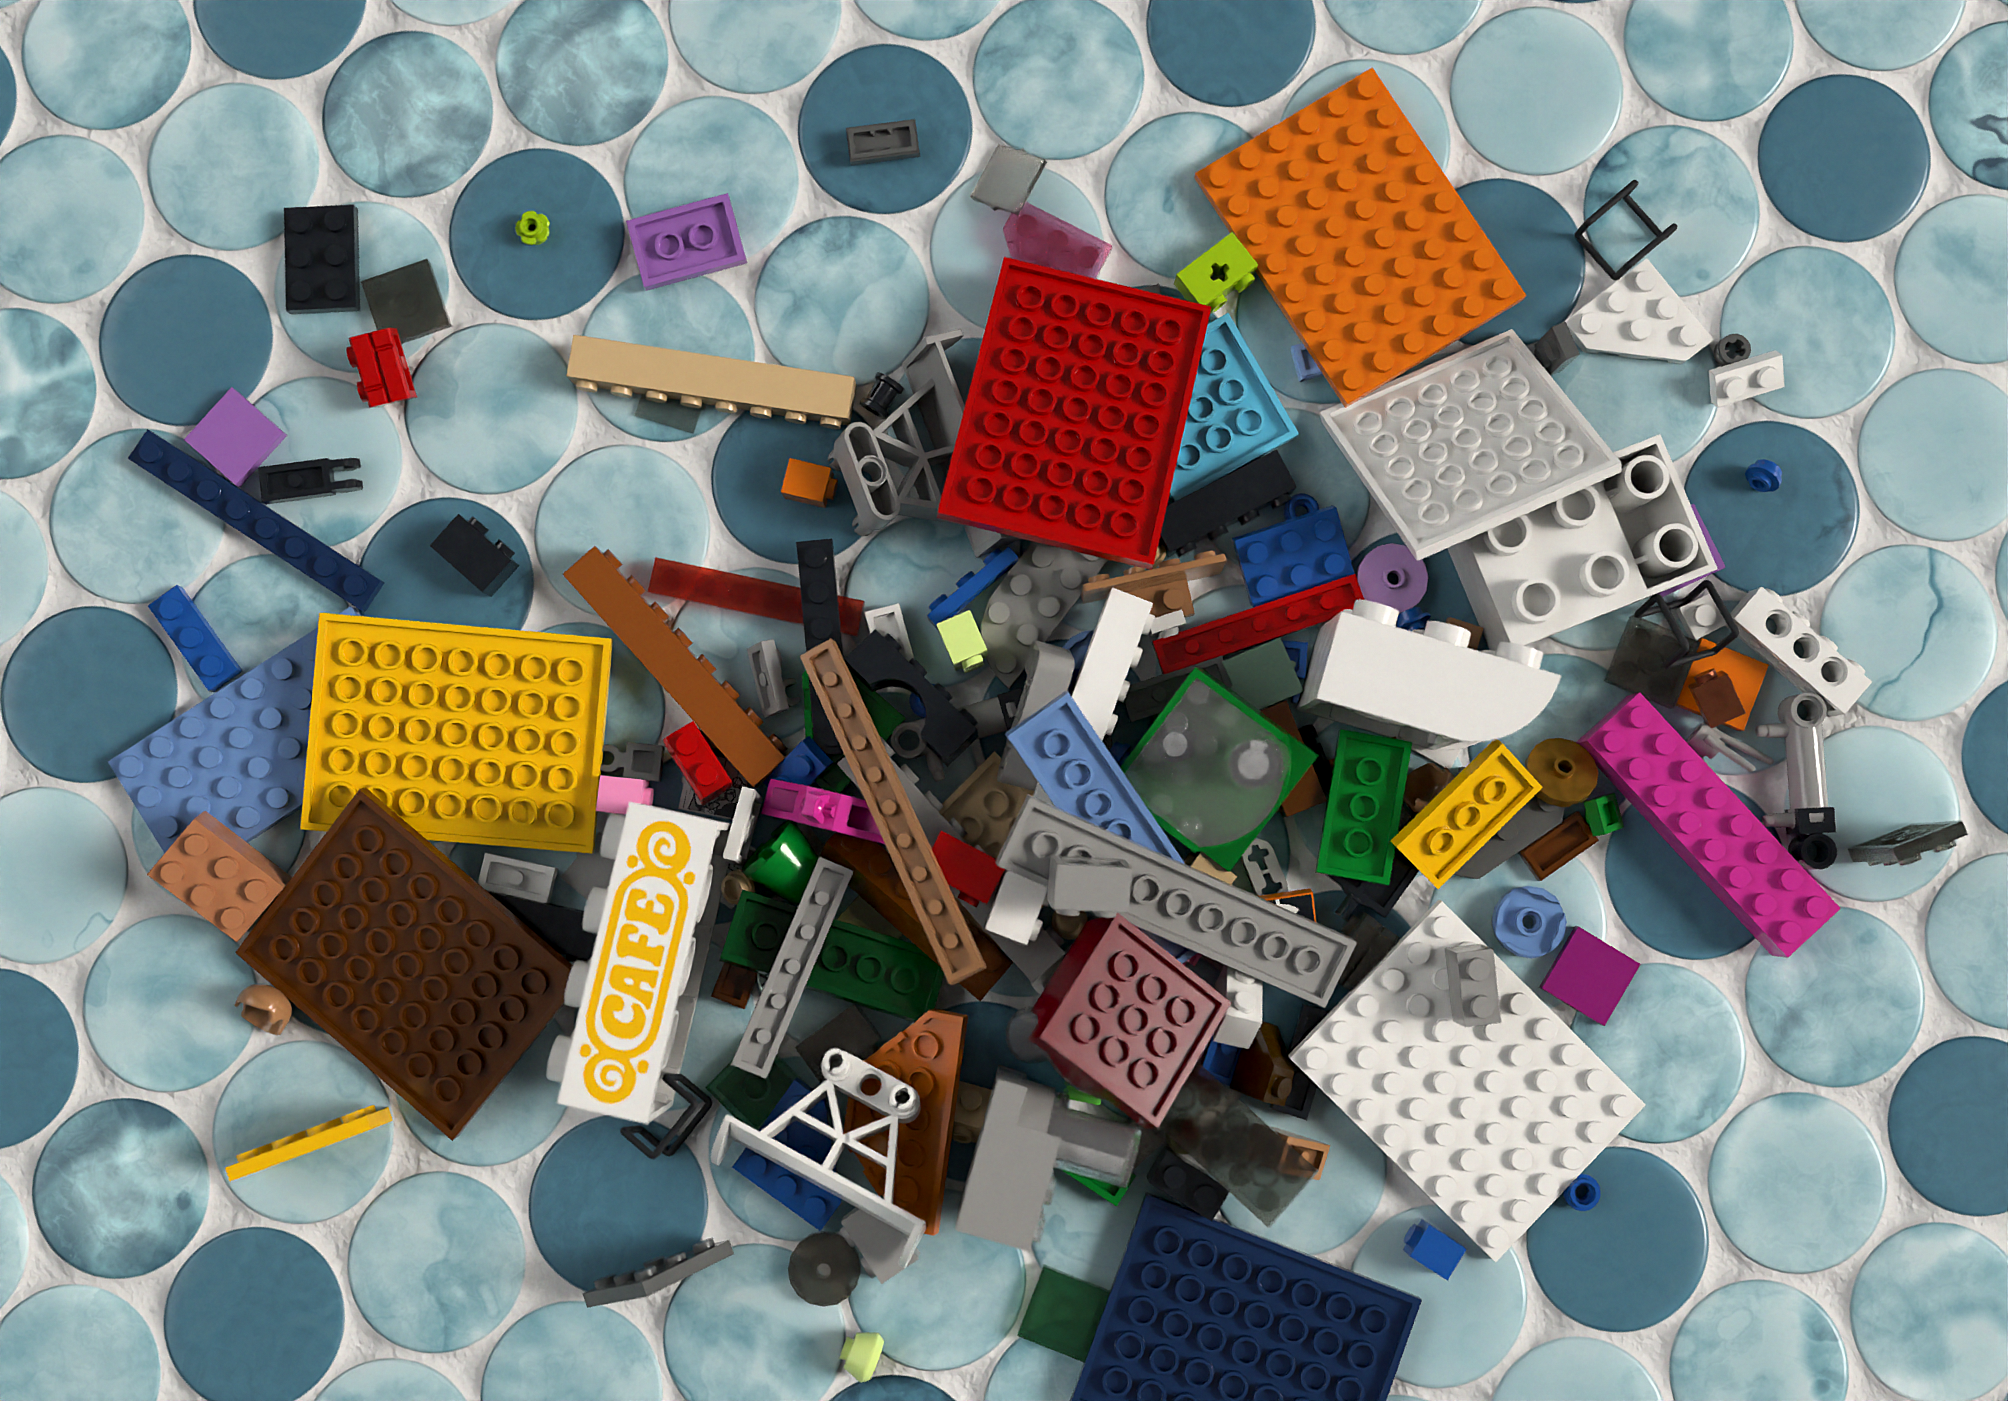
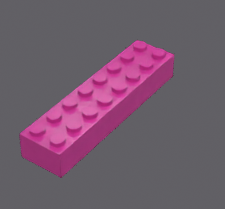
[1576,692,1841,958]

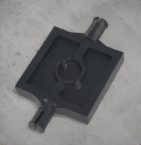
[1325,813,1419,921]

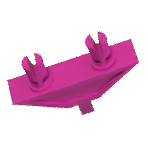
[761,779,885,844]

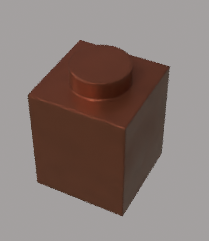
[1688,668,1746,728]

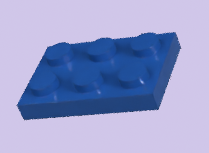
[1232,505,1354,607]

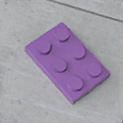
[626,193,747,291]

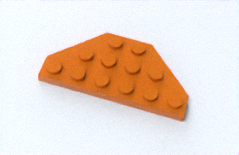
[844,1009,968,1236]

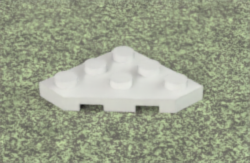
[1564,258,1714,364]

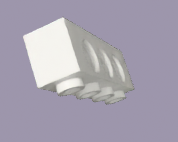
[1725,587,1872,717]

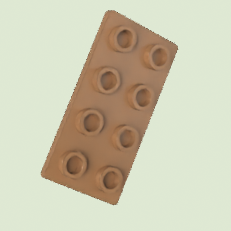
[1081,551,1226,618]

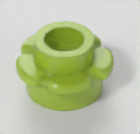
[515,211,550,245]

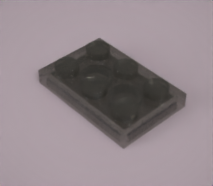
[1848,821,1968,866]

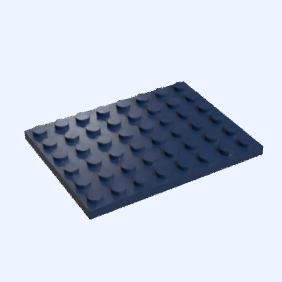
[1070,1192,1422,1401]

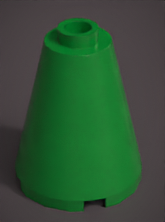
[741,820,841,906]

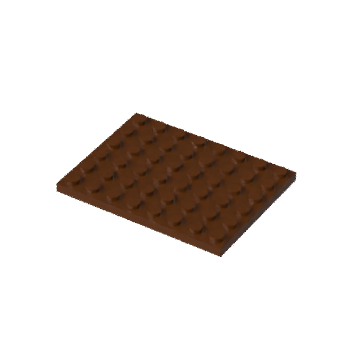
[235,787,573,1141]

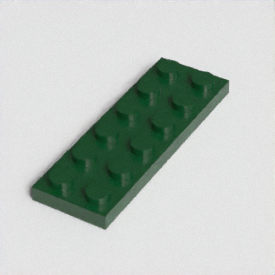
[719,889,944,1022]

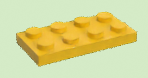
[1390,739,1543,889]
[225,1105,393,1182]

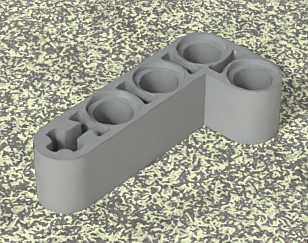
[997,640,1074,791]

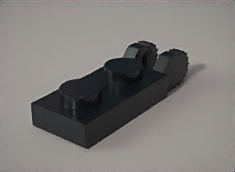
[258,458,363,504]

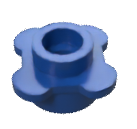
[1396,607,1431,632]

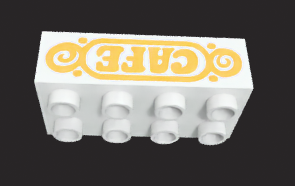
[547,802,732,1124]

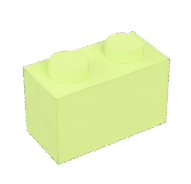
[936,610,988,673]

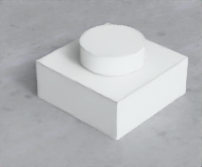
[1675,594,1727,641]
[1149,609,1186,639]

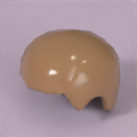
[1403,763,1455,814]
[234,984,292,1036]

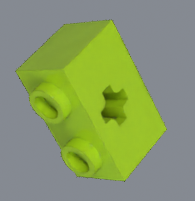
[1174,232,1258,314]

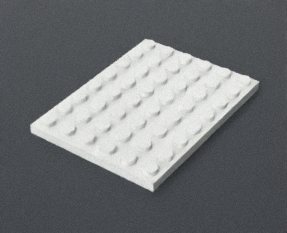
[1288,900,1646,1262]

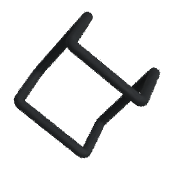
[1574,180,1678,281]
[1634,580,1739,669]
[620,1074,713,1159]

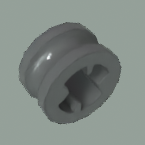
[1713,334,1751,367]

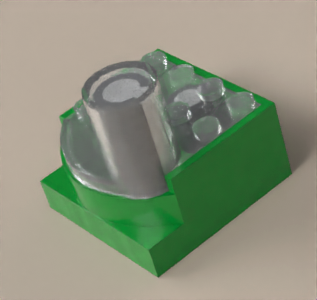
[1120,667,1319,872]

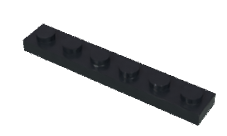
[796,538,844,755]

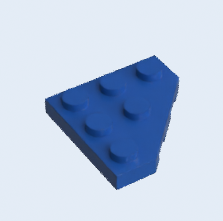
[732,1077,842,1231]

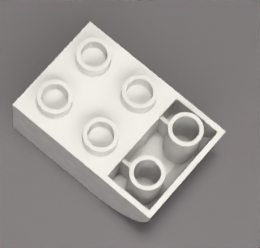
[1447,434,1718,651]
[1296,600,1561,750]

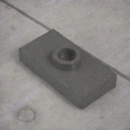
[846,119,920,166]

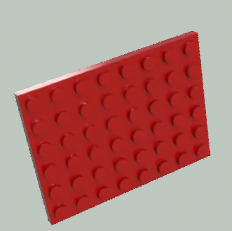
[937,257,1211,570]

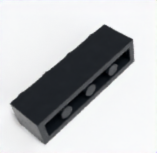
[1159,449,1297,558]
[486,890,597,963]

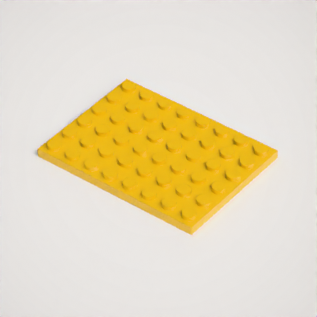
[300,613,613,854]

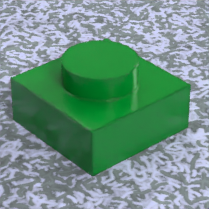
[1584,793,1624,837]

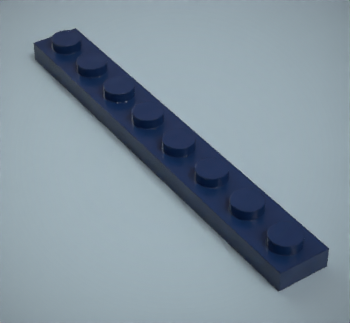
[128,429,385,612]

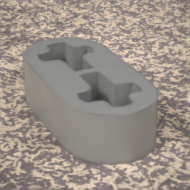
[1241,839,1288,896]

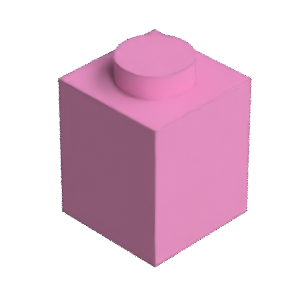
[596,775,654,815]

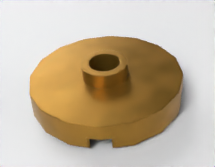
[1524,738,1598,807]

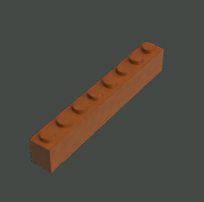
[563,546,788,788]

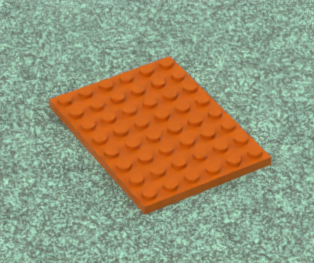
[1194,68,1527,408]

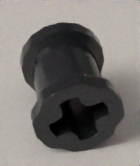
[859,372,904,419]

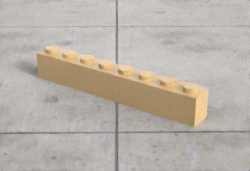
[566,335,857,429]

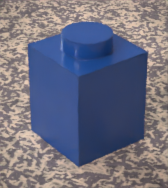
[1403,1219,1467,1281]

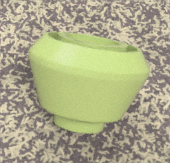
[839,1332,884,1383]

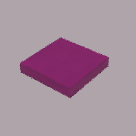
[1539,926,1641,1026]

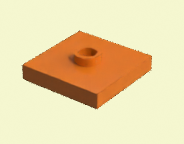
[1673,638,1769,732]

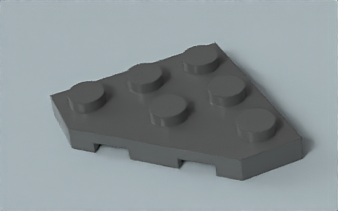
[1453,767,1565,879]
[583,1238,734,1308]

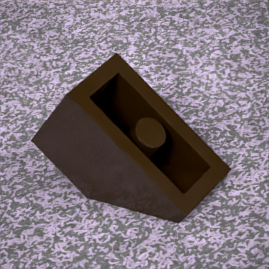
[1229,1021,1295,1106]

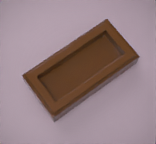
[1518,811,1599,881]

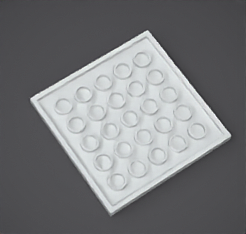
[1320,329,1621,561]

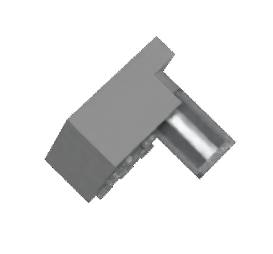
[955,1065,1141,1252]

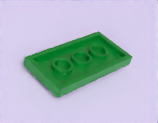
[1315,729,1412,886]

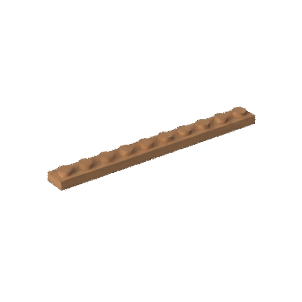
[800,639,986,985]

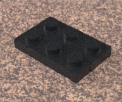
[284,205,360,314]

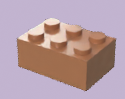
[147,811,292,942]

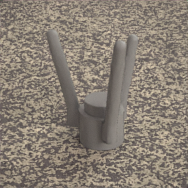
[1686,722,1774,772]

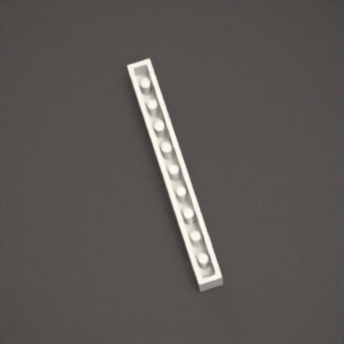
[982,587,1155,947]

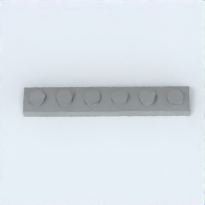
[731,857,853,1079]

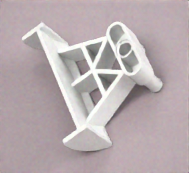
[711,1048,926,1268]

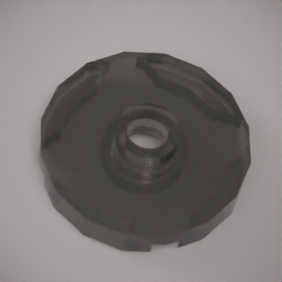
[788,1230,861,1307]

